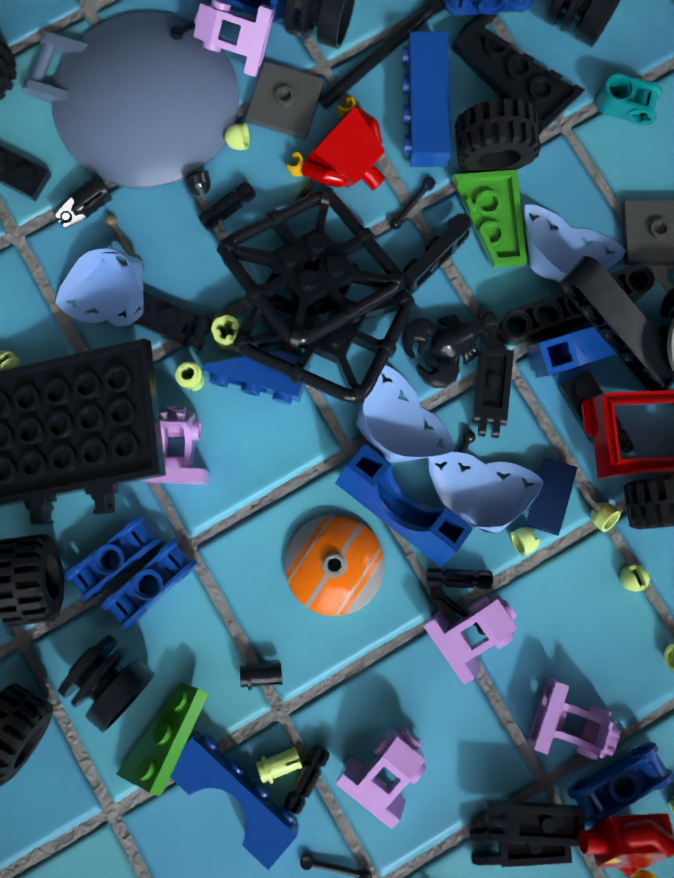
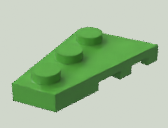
[452,170,527,268]
[116,683,209,797]

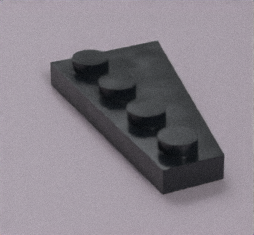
[451,22,585,136]

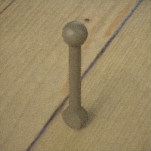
[104,215,144,270]

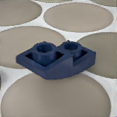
[525,458,578,536]

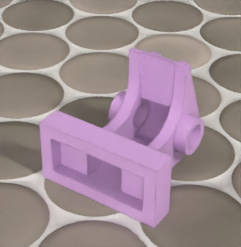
[193,0,276,77]
[140,406,209,485]
[424,596,518,685]
[527,677,621,760]
[335,726,426,829]

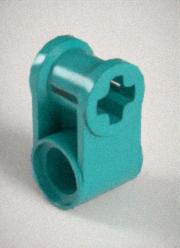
[595,73,663,125]

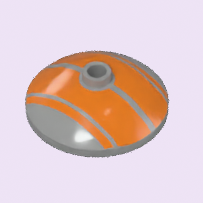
[284,515,385,616]

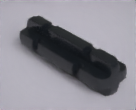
[198,182,256,231]
[426,568,493,589]
[284,744,330,814]

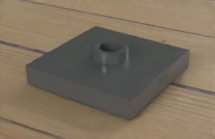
[246,61,325,140]
[621,200,674,265]

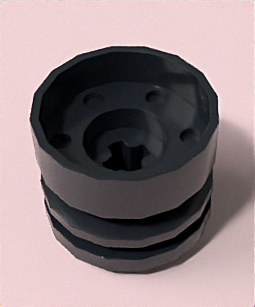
[285,0,355,49]
[546,0,620,48]
[58,635,154,733]

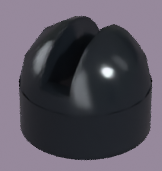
[183,170,211,196]

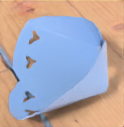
[524,204,626,284]
[56,247,143,327]
[356,365,454,463]
[428,452,544,533]

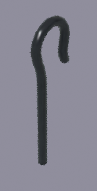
[319,0,499,109]

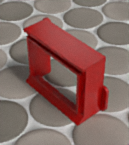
[581,390,674,479]

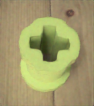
[211,315,239,352]

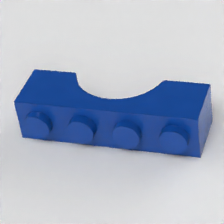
[335,444,473,567]
[170,731,299,870]

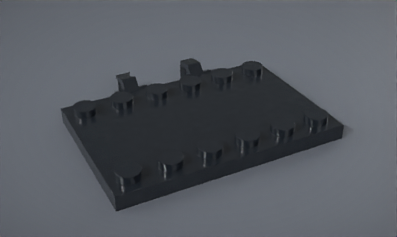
[0,338,166,526]

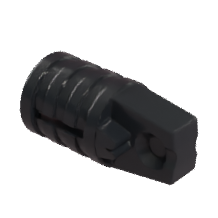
[53,175,113,229]

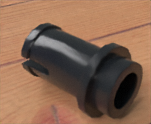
[240,662,282,691]

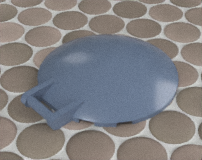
[22,12,239,189]

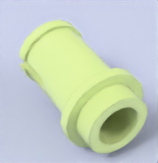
[175,362,204,391]
[256,746,303,784]

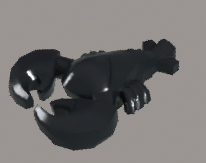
[401,308,498,388]

